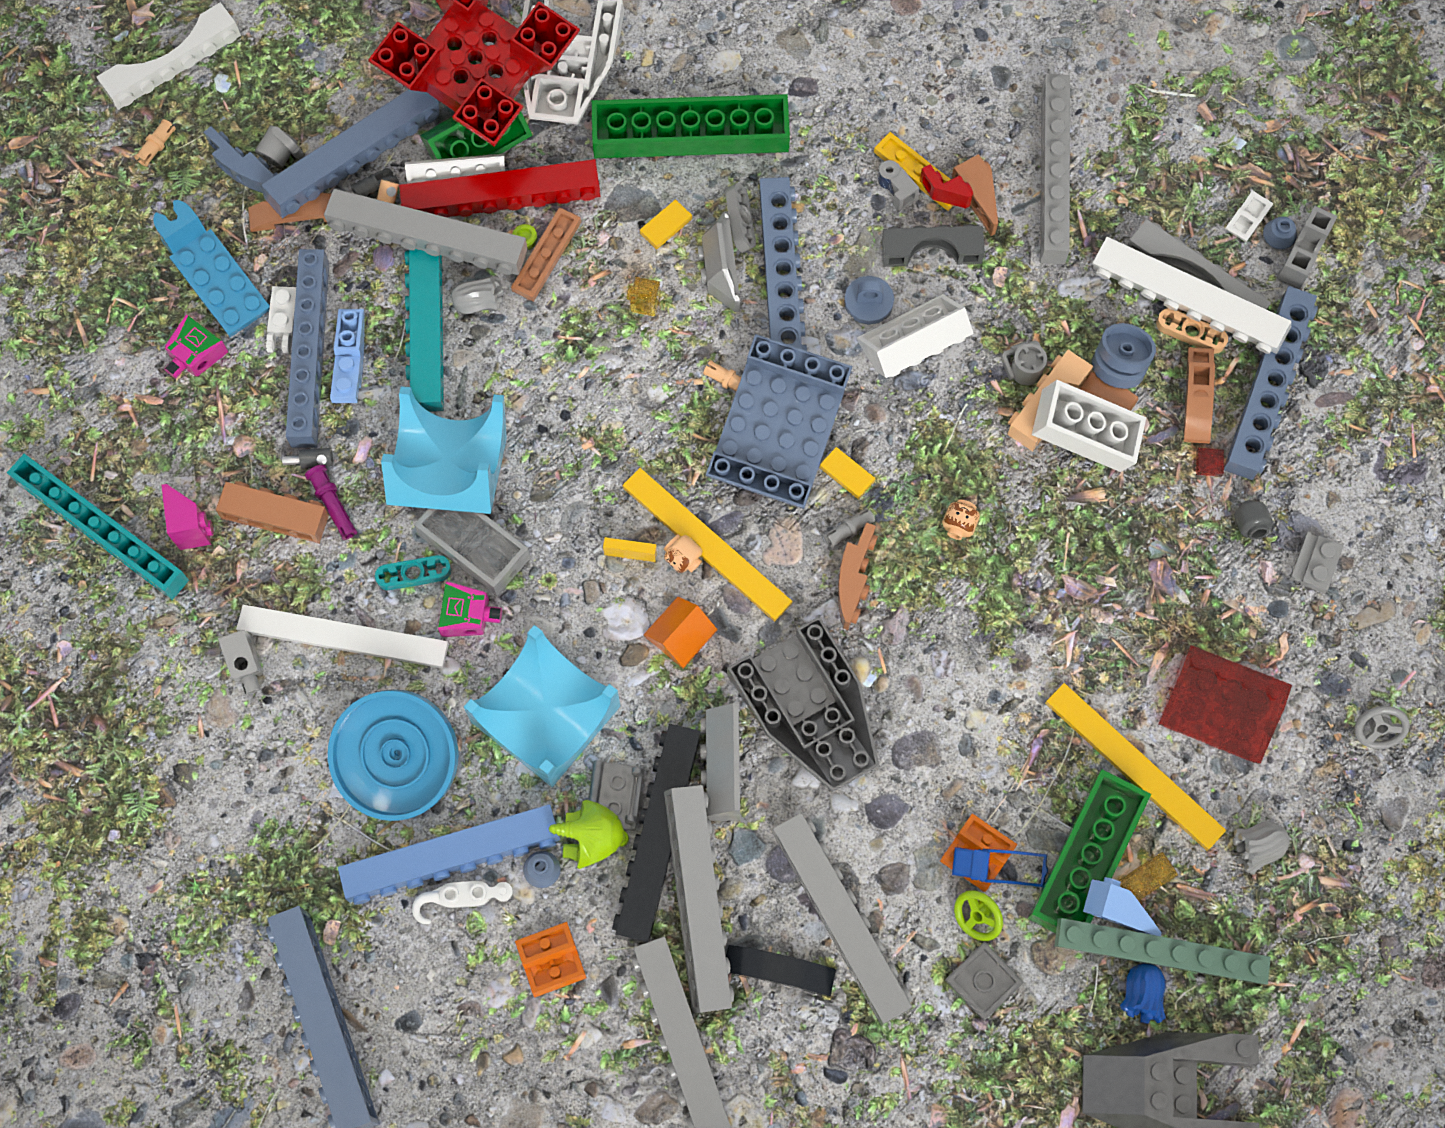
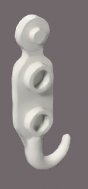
[412,881,513,924]

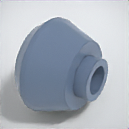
[1263,217,1297,249]
[523,851,561,888]

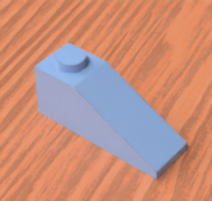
[1083,877,1162,936]

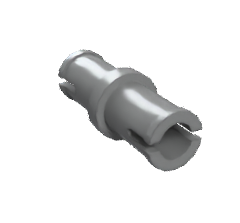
[823,508,875,548]

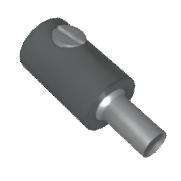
[282,447,334,469]

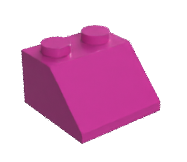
[161,484,214,550]

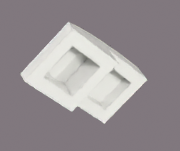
[1225,191,1273,242]

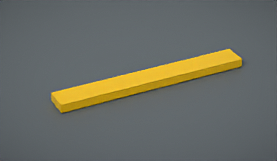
[622,468,793,622]
[1045,683,1226,851]

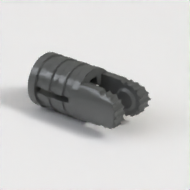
[350,168,399,199]

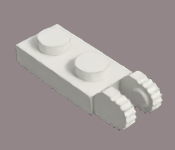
[266,286,296,353]

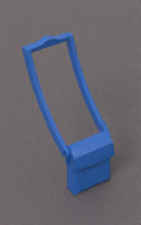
[952,847,1048,887]

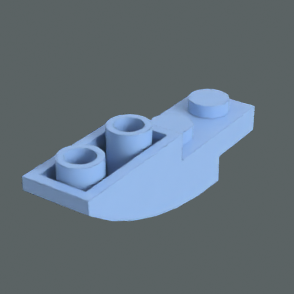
[330,309,365,403]

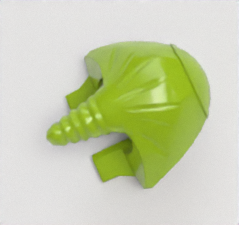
[548,800,629,869]

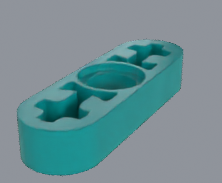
[375,555,452,591]

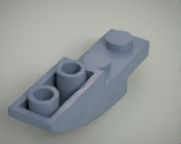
[204,126,278,193]

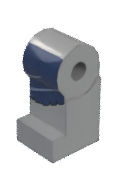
[878,160,919,212]

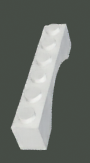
[97,2,241,110]

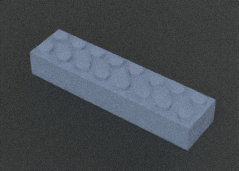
[266,906,380,1128]

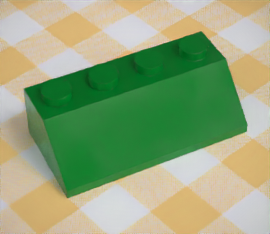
[419,98,533,160]

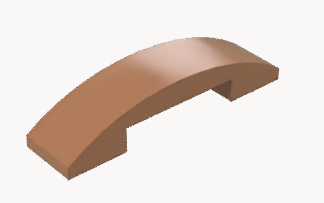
[248,193,332,232]

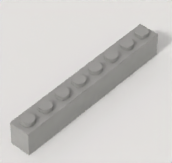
[1040,74,1070,264]
[324,189,528,275]
[664,785,734,1013]
[772,813,913,1026]
[630,937,731,1128]

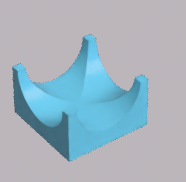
[381,386,507,514]
[464,625,621,788]

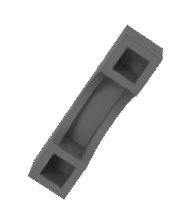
[881,224,985,267]

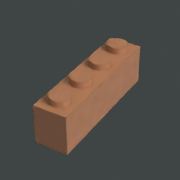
[216,481,329,544]

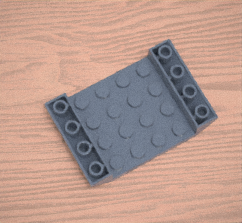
[706,334,853,509]

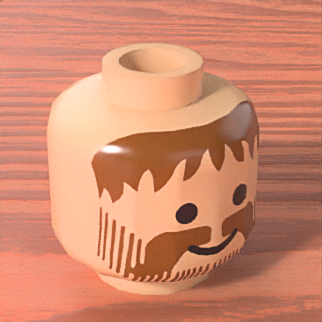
[942,500,980,540]
[664,535,702,573]

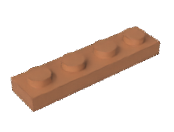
[511,207,582,302]

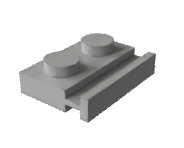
[1289,531,1344,594]

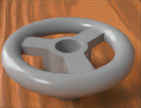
[1355,706,1410,749]

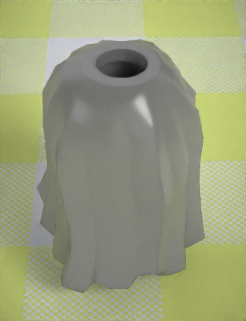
[451,275,503,314]
[1233,821,1290,875]

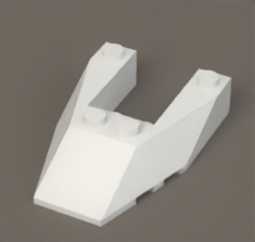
[521,0,624,124]

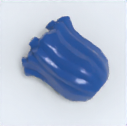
[1120,963,1166,1024]

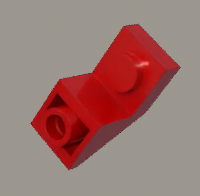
[920,164,973,209]

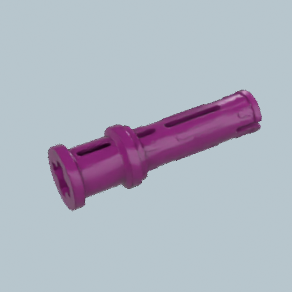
[304,464,357,540]

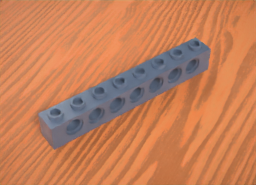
[759,177,807,351]
[286,249,329,448]
[1223,286,1318,480]

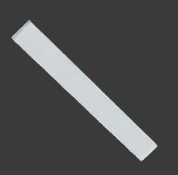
[236,605,449,669]

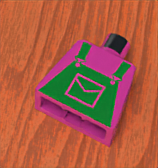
[164,315,228,379]
[438,582,502,637]

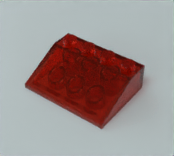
[1158,645,1292,765]

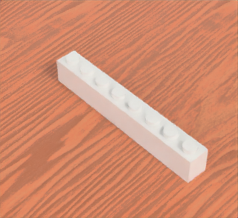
[1093,237,1291,354]

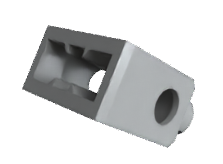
[218,630,263,695]

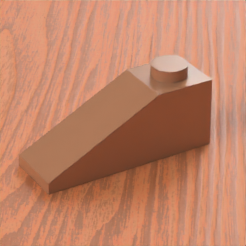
[951,154,998,236]

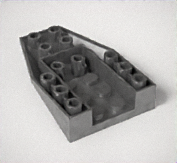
[727,616,879,793]

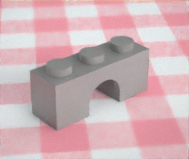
[1277,206,1337,289]

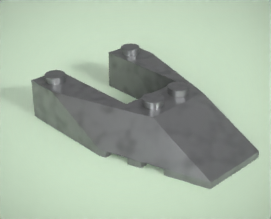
[1082,1032,1260,1128]

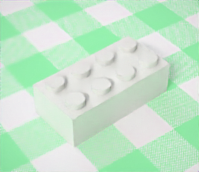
[1032,380,1146,472]

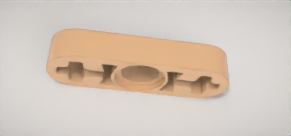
[1156,308,1228,354]

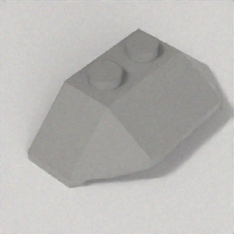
[697,211,740,312]

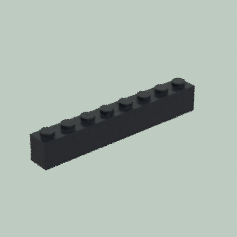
[612,724,701,944]

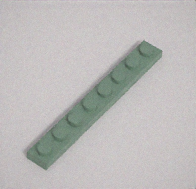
[1054,918,1271,985]

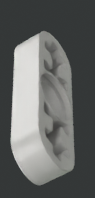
[725,183,756,252]

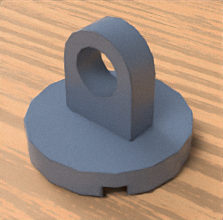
[844,276,894,325]

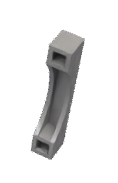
[1127,219,1271,310]

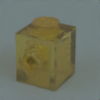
[627,277,661,317]

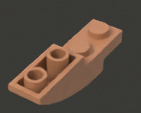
[1184,347,1215,444]
[838,522,878,630]

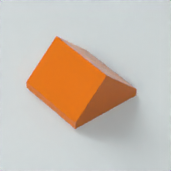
[643,597,718,669]

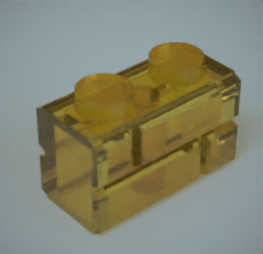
[1118,852,1178,901]

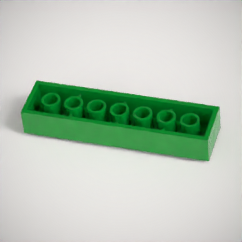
[592,94,790,159]

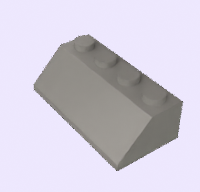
[701,703,740,821]

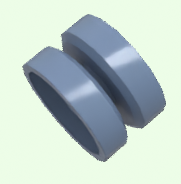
[1091,323,1156,389]

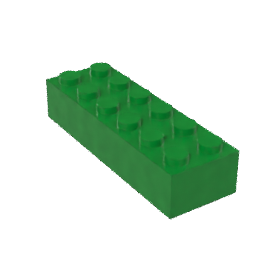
[1027,769,1151,933]

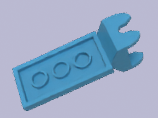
[153,200,270,338]

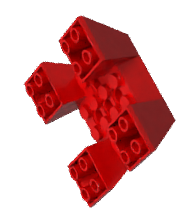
[368,0,580,147]

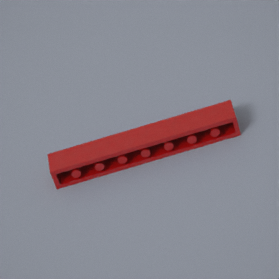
[399,159,601,218]

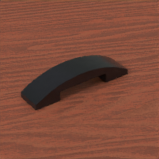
[726,945,836,997]

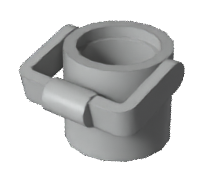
[255,125,305,168]
[1001,341,1048,386]

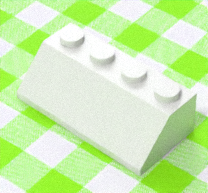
[857,294,973,378]

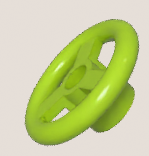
[954,890,1003,941]

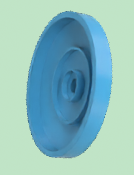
[328,689,459,821]

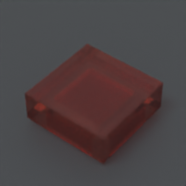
[1196,448,1224,477]

